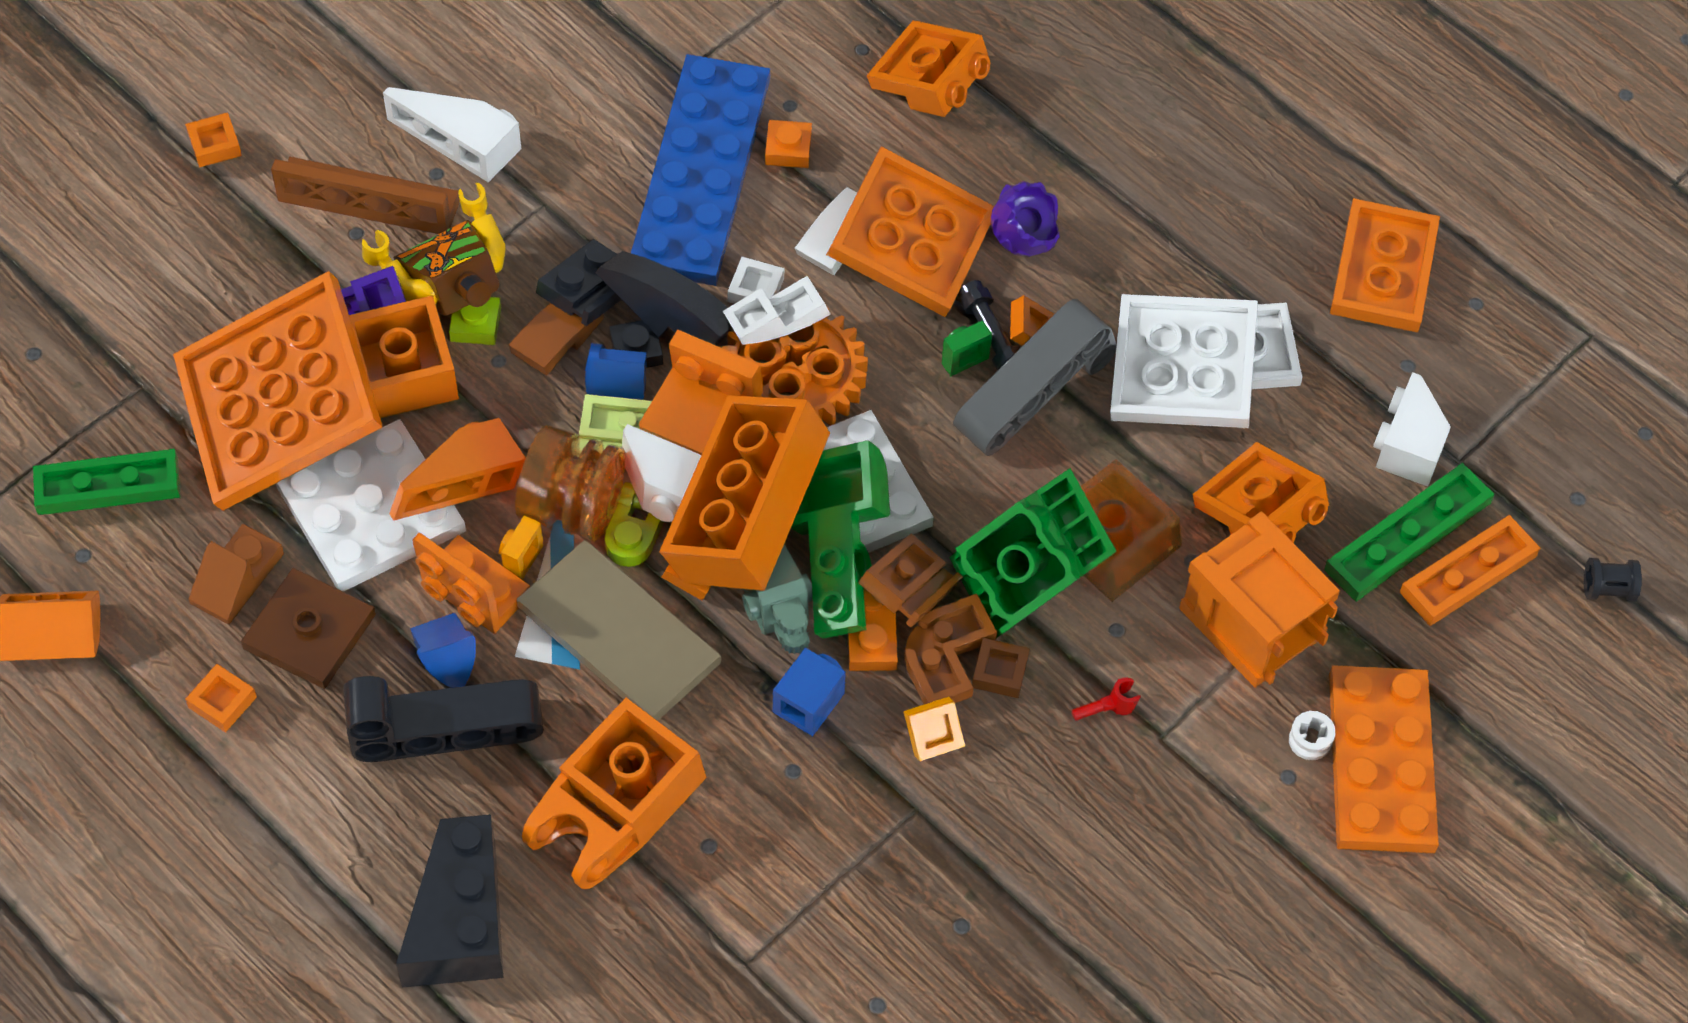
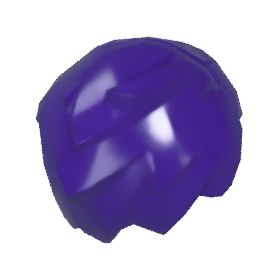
[991,181,1060,257]

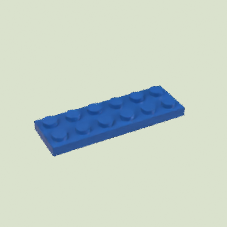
[631,54,770,286]

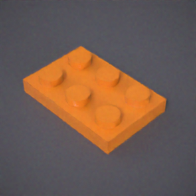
[1330,198,1440,333]

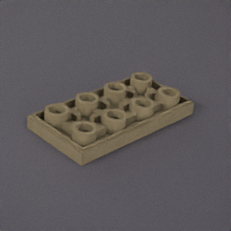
[517,540,721,721]

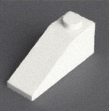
[383,87,521,182]

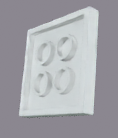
[1110,294,1258,428]
[276,419,466,592]

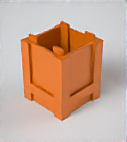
[1179,511,1340,688]

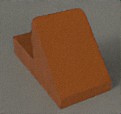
[189,524,284,625]

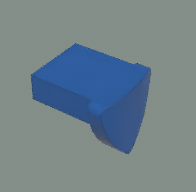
[585,343,647,400]
[410,612,476,688]

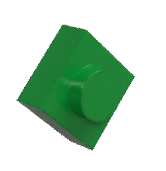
[941,320,992,377]

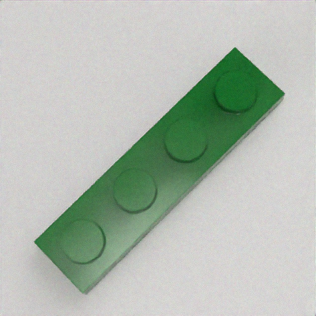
[1324,463,1495,602]

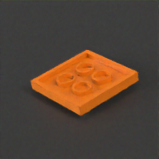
[826,146,994,317]

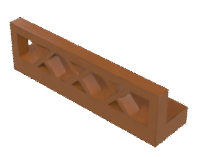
[271,156,460,234]

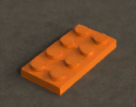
[1329,665,1439,853]

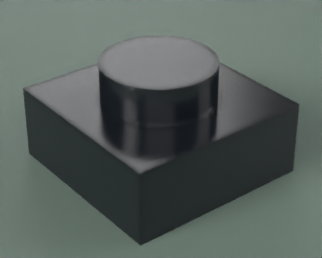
[609,320,663,368]

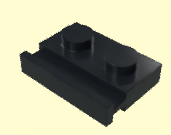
[536,239,622,326]

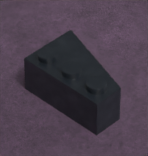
[396,814,504,988]

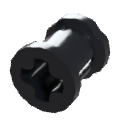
[1584,558,1642,602]

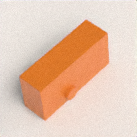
[659,395,830,591]

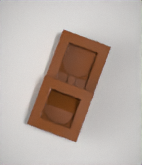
[509,303,605,376]

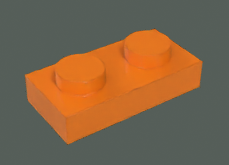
[848,588,898,671]

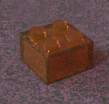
[1081,459,1182,602]

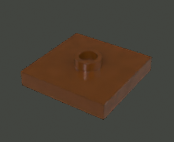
[241,568,376,690]

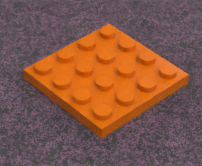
[173,271,383,511]

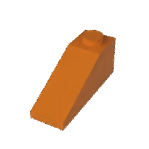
[389,418,526,521]

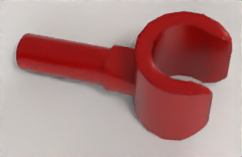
[1071,677,1141,721]

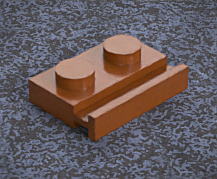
[858,533,963,627]

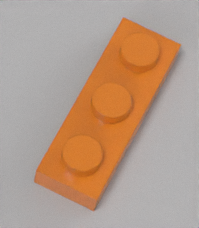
[1399,515,1540,626]

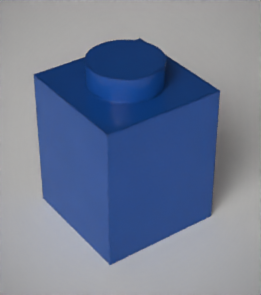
[772,647,846,737]

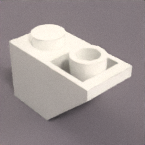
[1373,372,1451,487]

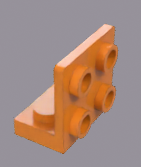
[639,329,763,455]
[412,532,530,634]

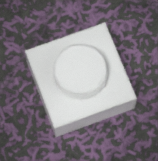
[728,257,784,304]

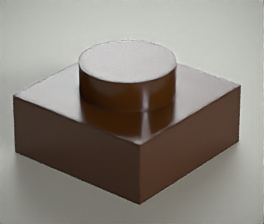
[972,638,1030,698]

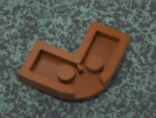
[905,594,997,704]

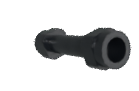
[958,280,1020,371]

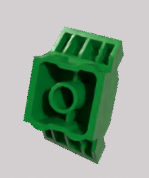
[949,468,1117,639]

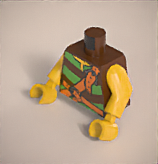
[362,183,506,315]

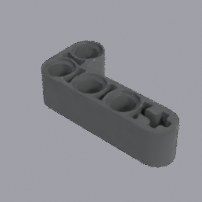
[953,299,1117,456]

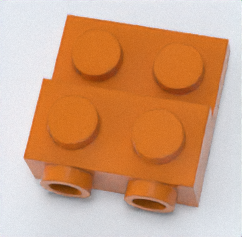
[866,20,990,117]
[1192,442,1329,543]

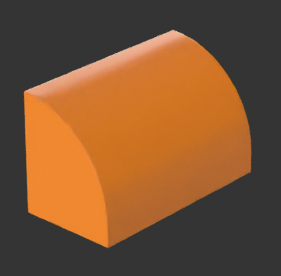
[0,591,101,661]

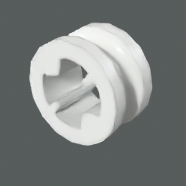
[1289,711,1335,760]

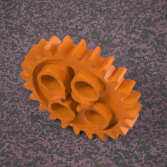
[722,307,868,426]

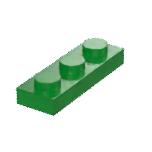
[33,449,180,515]

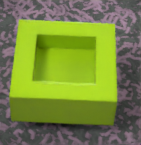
[449,297,501,345]

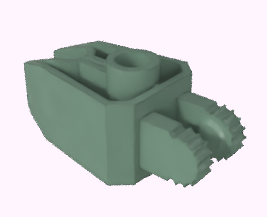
[742,544,813,655]

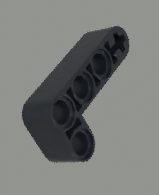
[343,676,544,762]

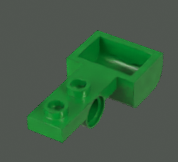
[791,440,890,639]

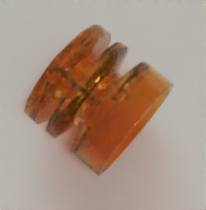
[515,425,626,542]

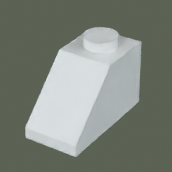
[621,424,701,522]

